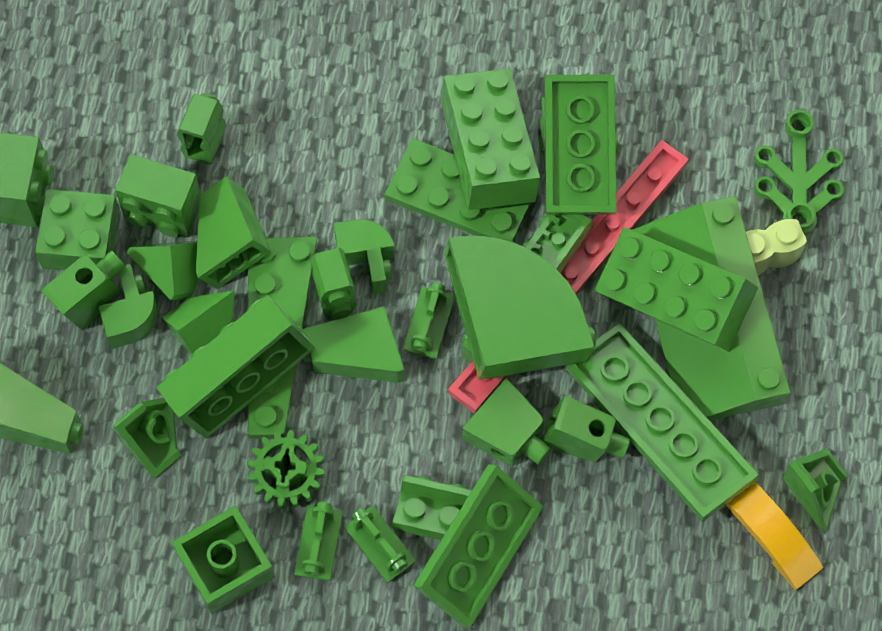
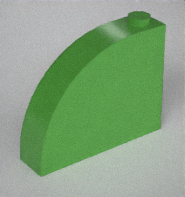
[444,236,596,380]

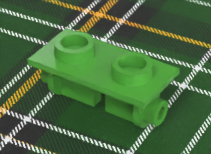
[403,283,455,359]
[294,502,343,581]
[344,505,416,583]

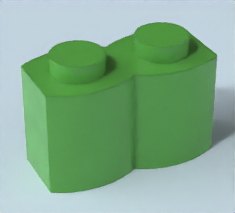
[177,93,227,165]
[311,248,357,319]

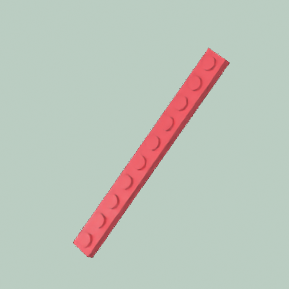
[448,140,689,414]

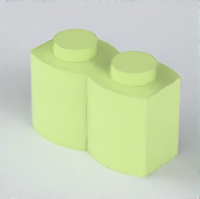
[746,219,807,275]

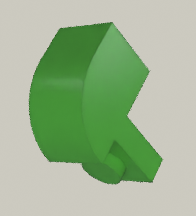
[333,219,395,294]
[98,264,158,349]

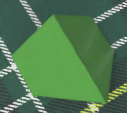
[127,241,198,300]
[161,290,235,357]
[113,397,182,478]
[783,448,849,534]

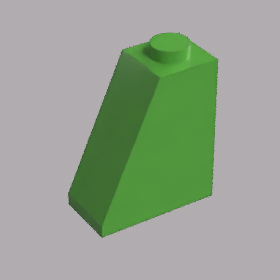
[196,176,272,289]
[303,306,405,383]

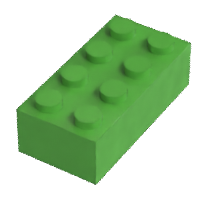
[441,69,540,210]
[594,227,759,352]
[156,295,315,439]

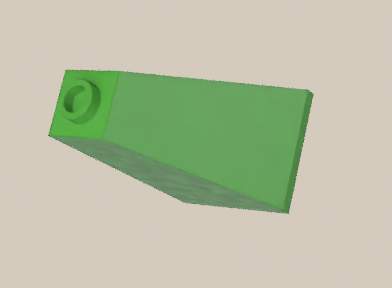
[0,363,84,454]

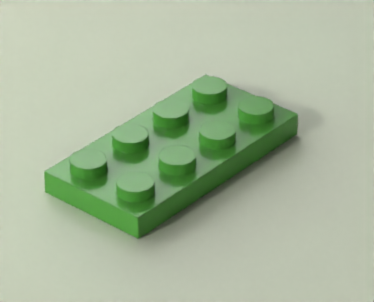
[544,75,616,215]
[385,138,532,242]
[413,464,544,628]

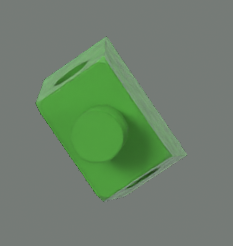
[41,250,126,330]
[462,379,552,466]
[542,396,630,462]

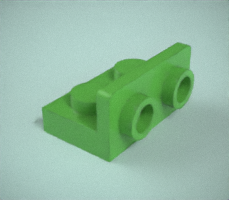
[522,214,593,273]
[392,475,472,540]

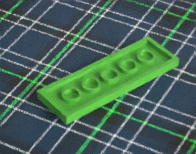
[565,323,759,522]

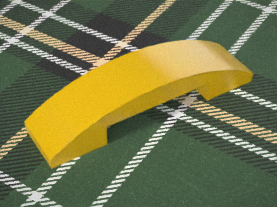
[723,482,824,591]

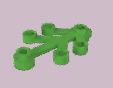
[754,110,844,235]

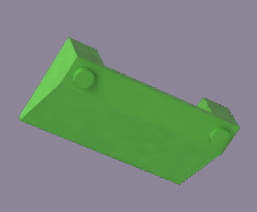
[632,195,791,421]

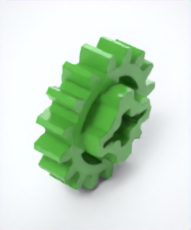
[247,429,325,509]

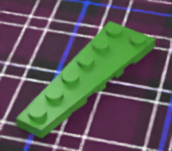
[248,237,317,439]

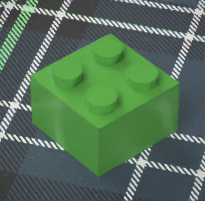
[0,132,54,227]
[115,154,201,237]
[35,189,120,270]
[171,505,275,614]

